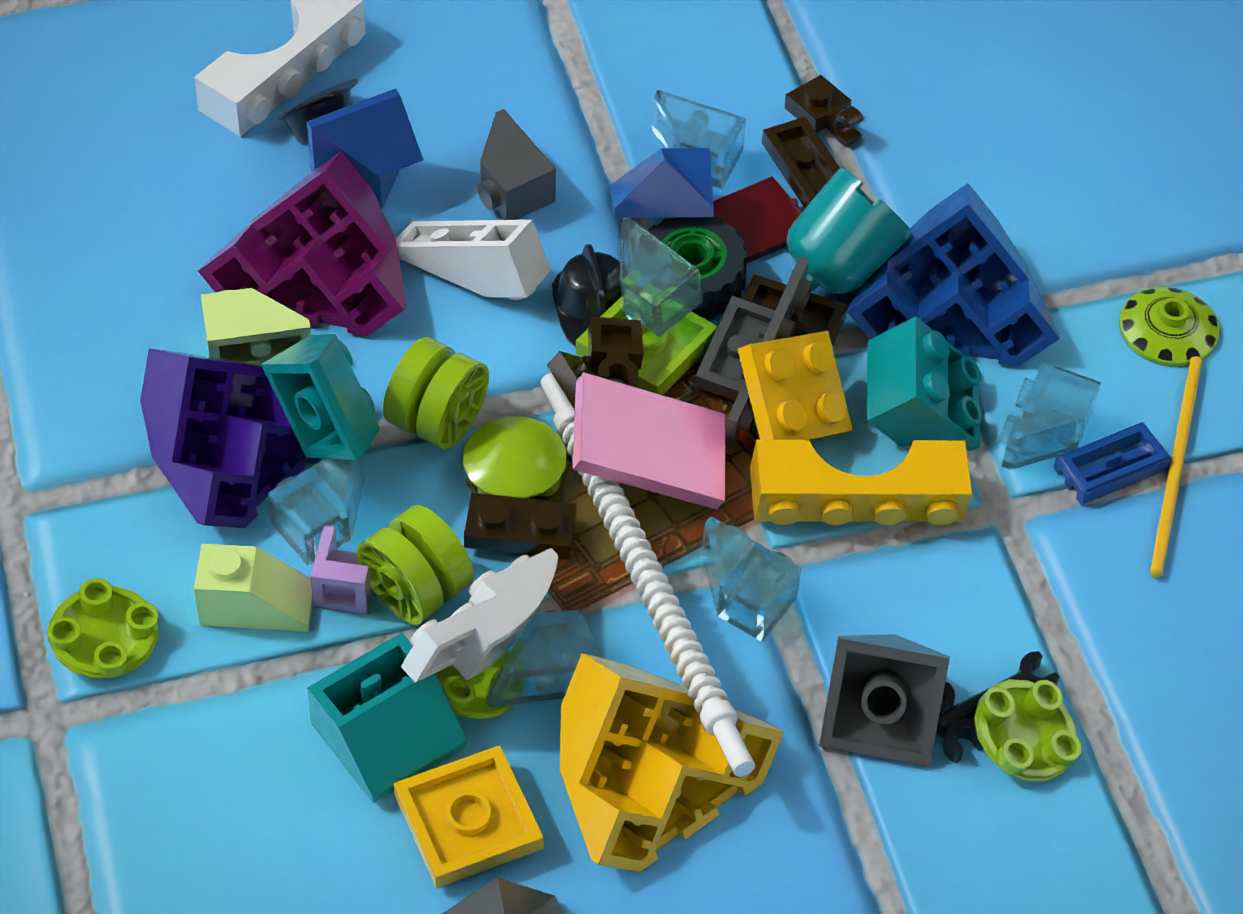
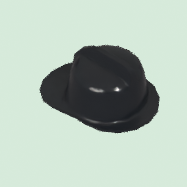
[277,79,358,146]
[552,244,631,347]

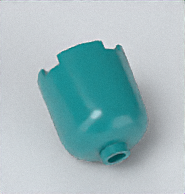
[786,167,913,295]

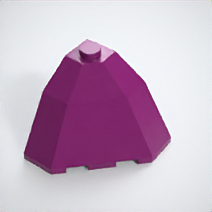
[198,151,407,336]

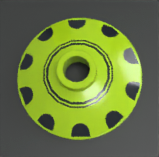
[1119,287,1220,367]

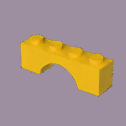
[750,439,973,525]

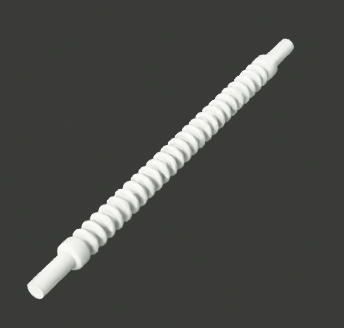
[540,373,755,777]

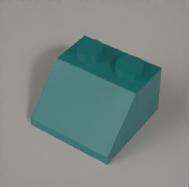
[261,334,380,460]

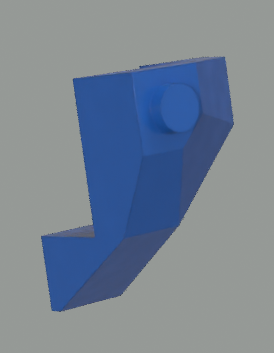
[847,183,1060,366]

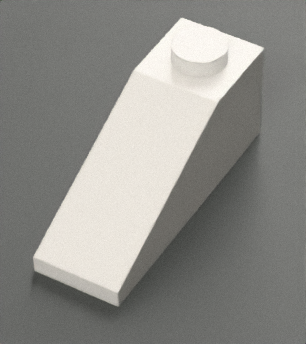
[396,220,551,300]

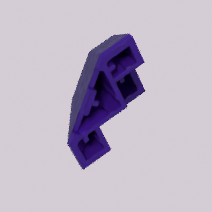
[140,348,306,528]

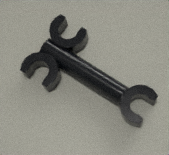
[936,651,1060,764]

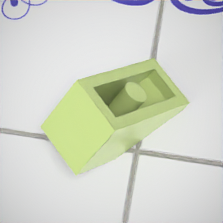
[201,288,311,366]
[194,543,313,632]

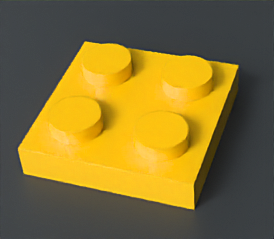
[737,331,853,441]
[393,745,544,889]

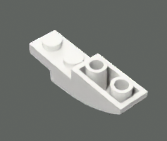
[401,548,558,683]

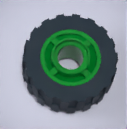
[637,217,747,320]

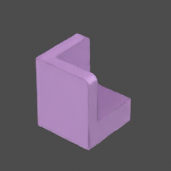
[310,525,373,615]

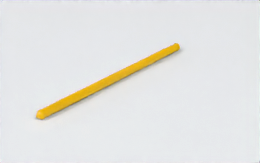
[1150,356,1203,578]

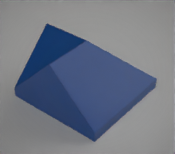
[307,88,423,209]
[610,148,714,218]

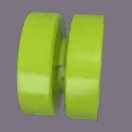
[383,337,489,450]
[357,504,474,625]

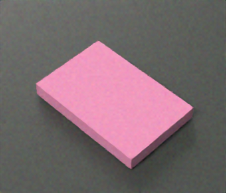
[573,372,725,510]

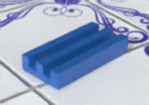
[1053,422,1171,505]

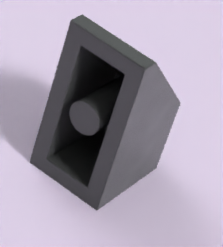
[477,109,556,220]

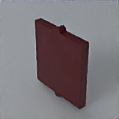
[713,176,802,263]

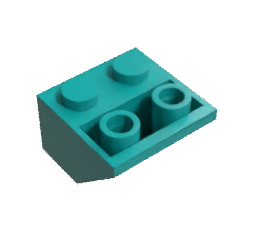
[867,316,982,451]
[307,632,467,803]

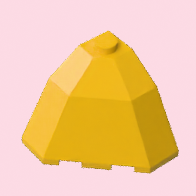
[560,653,784,872]

